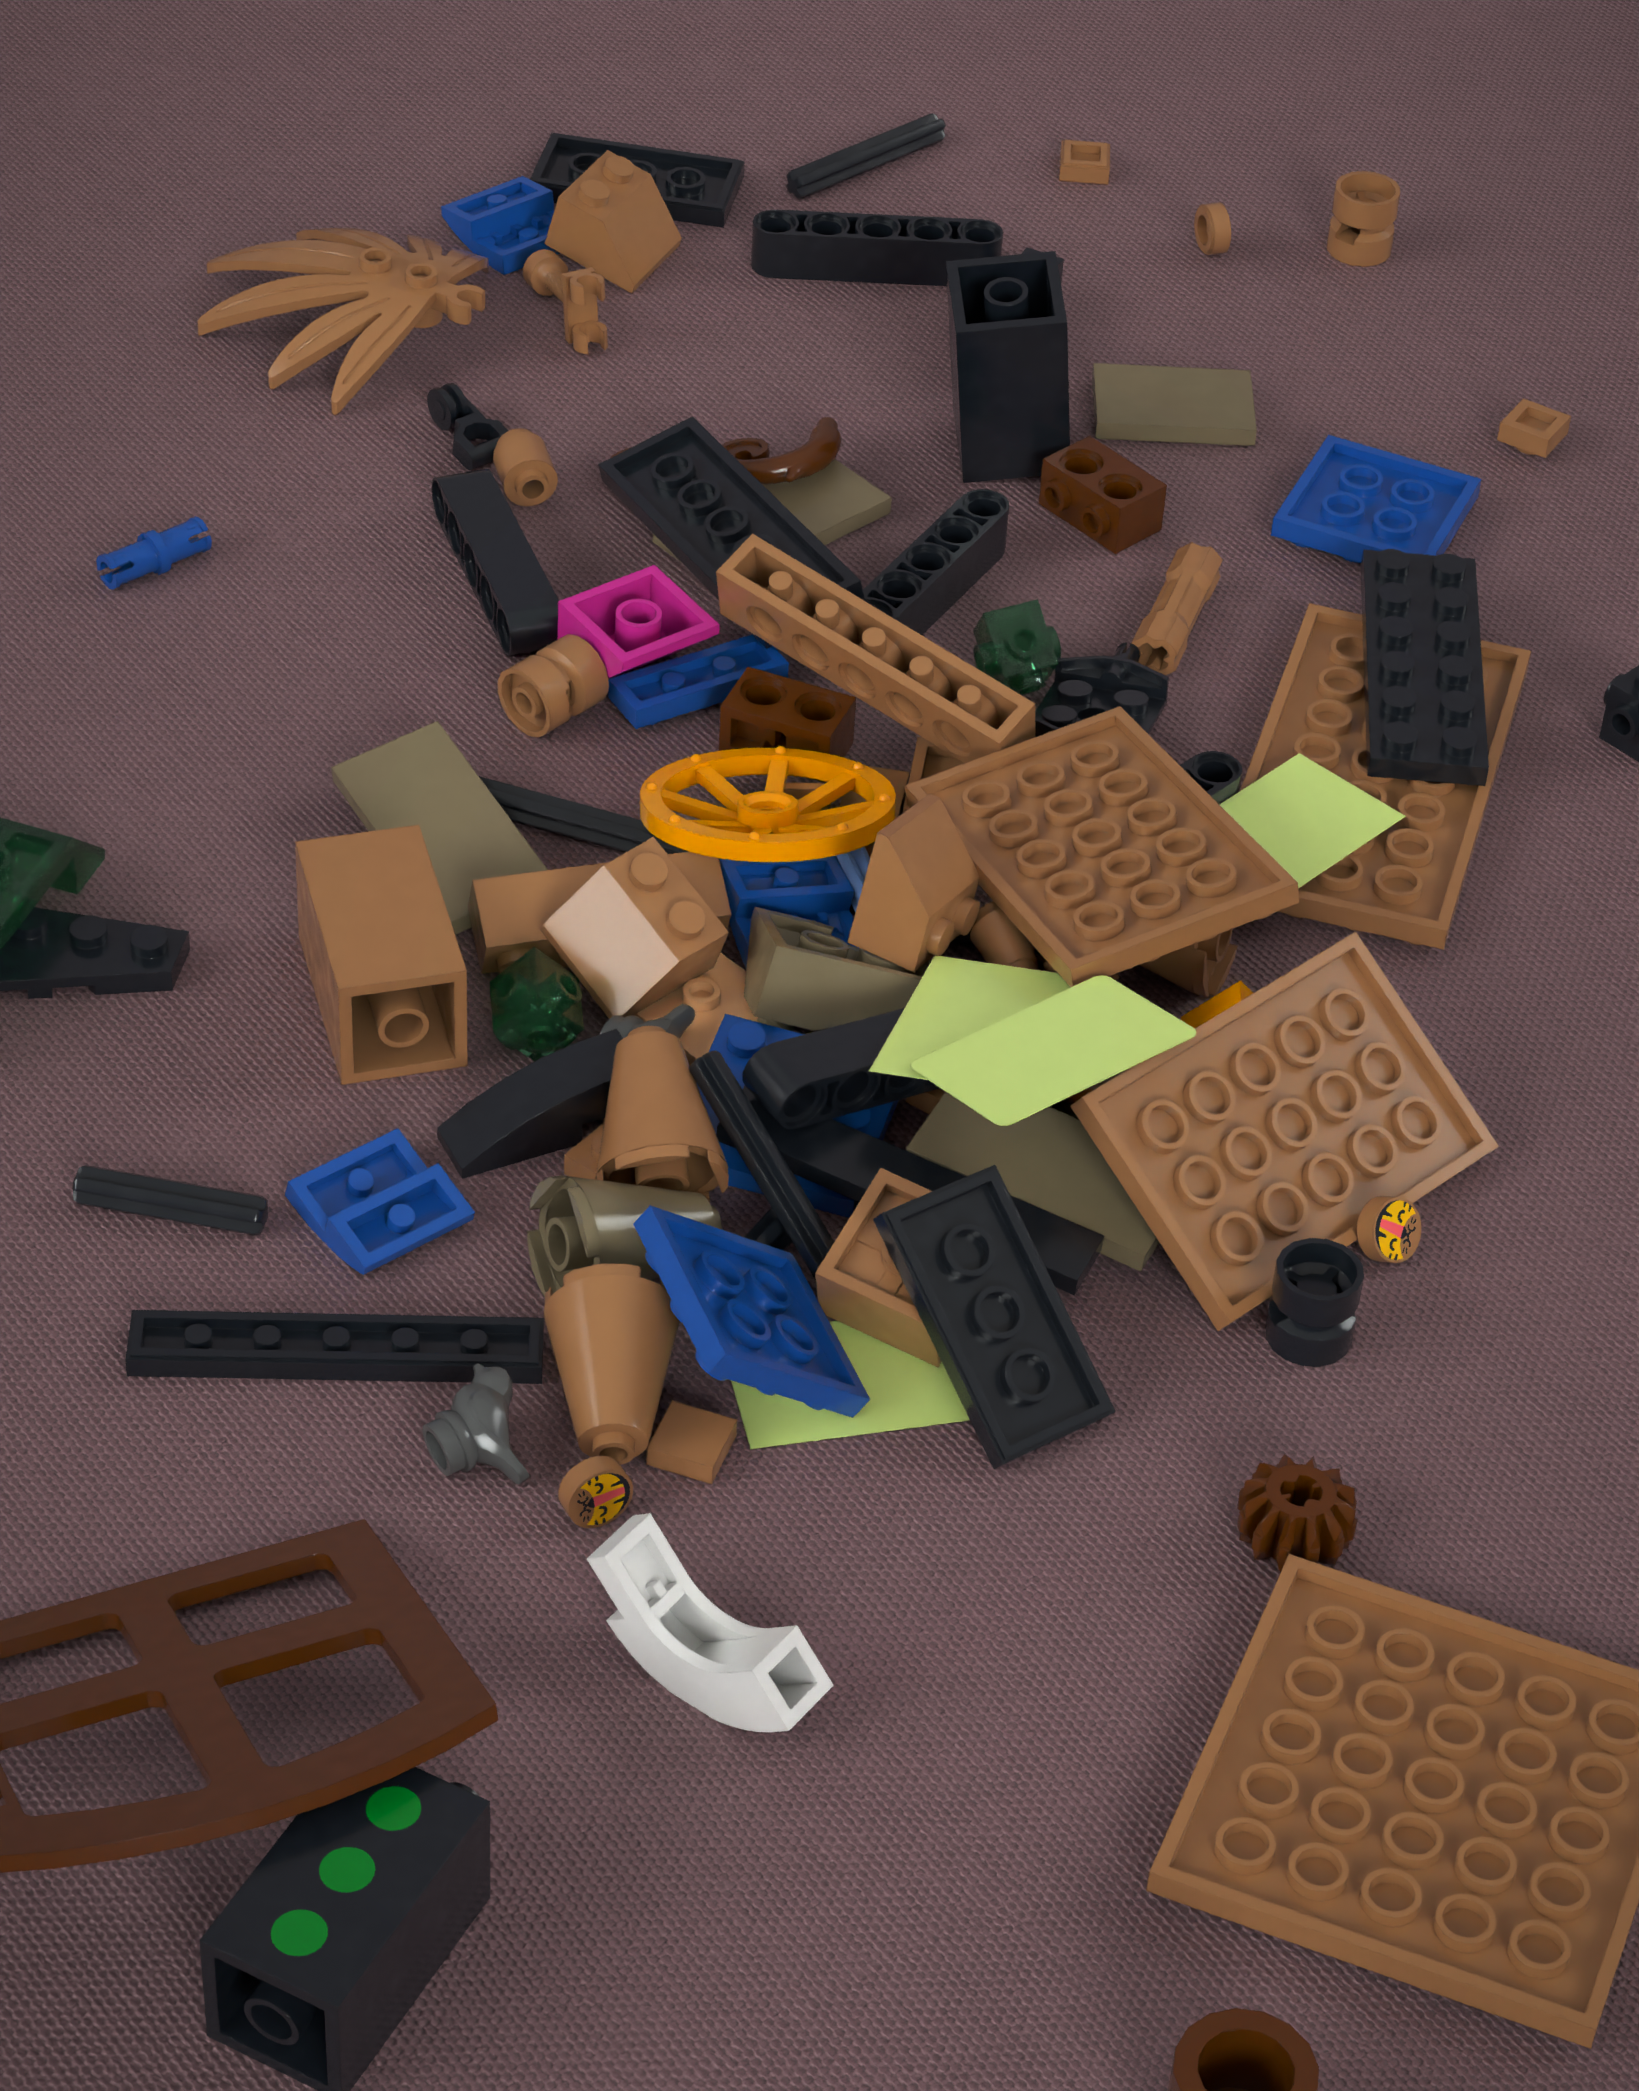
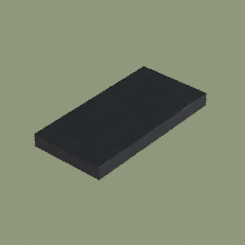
[530,133,745,228]
[873,1165,1116,1469]

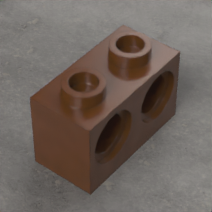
[1039,436,1167,554]
[719,667,856,783]

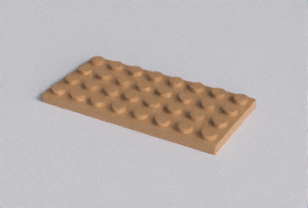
[1240,603,1531,950]

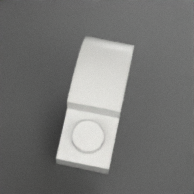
[587,1513,834,1732]

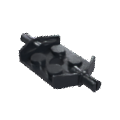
[1035,642,1169,737]

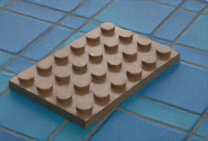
[905,706,1299,987]
[1070,931,1499,1331]

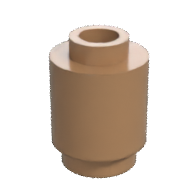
[493,428,558,506]

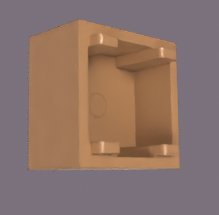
[815,1168,942,1367]

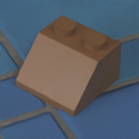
[545,150,682,294]
[847,793,980,972]
[541,837,729,1019]

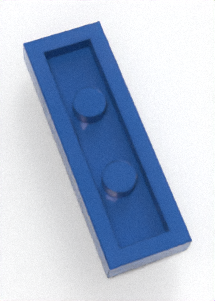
[608,635,789,729]

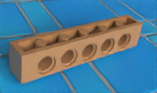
[716,534,1035,763]

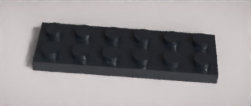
[598,416,864,649]
[1360,549,1489,786]

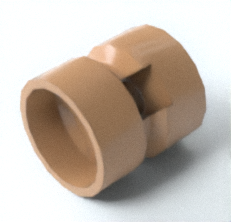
[1327,171,1400,267]
[498,634,609,738]

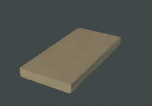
[653,459,892,563]
[331,721,548,935]
[906,1092,1159,1272]

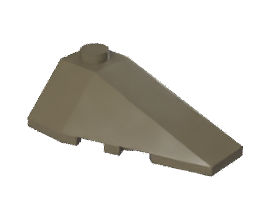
[744,907,932,1031]

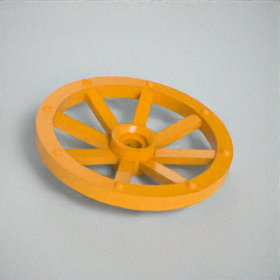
[640,746,896,862]

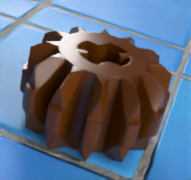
[1237,1454,1358,1573]

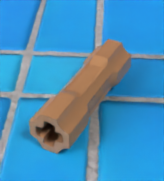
[1131,542,1223,675]

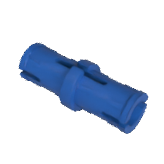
[96,516,212,590]

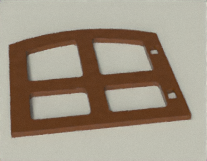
[0,1519,498,1873]

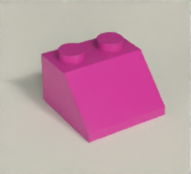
[558,565,720,679]

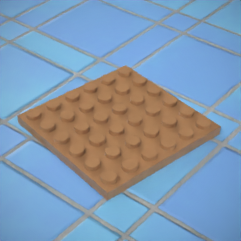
[1146,1554,1639,2049]

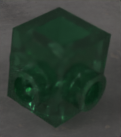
[973,599,1061,696]
[489,947,584,1062]

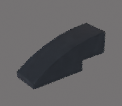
[437,1029,623,1179]

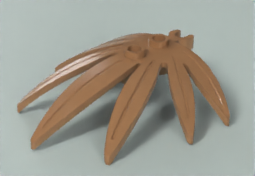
[198,228,489,415]

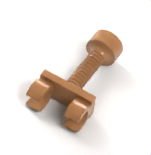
[523,249,608,354]

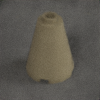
[527,1175,722,1297]

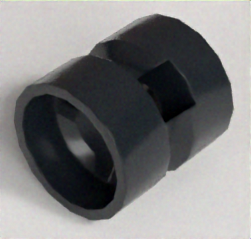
[1265,1238,1364,1367]

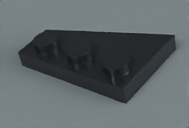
[0,903,190,999]

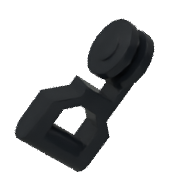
[427,383,508,471]

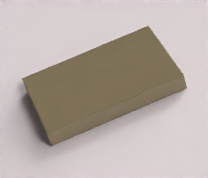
[1092,363,1257,446]

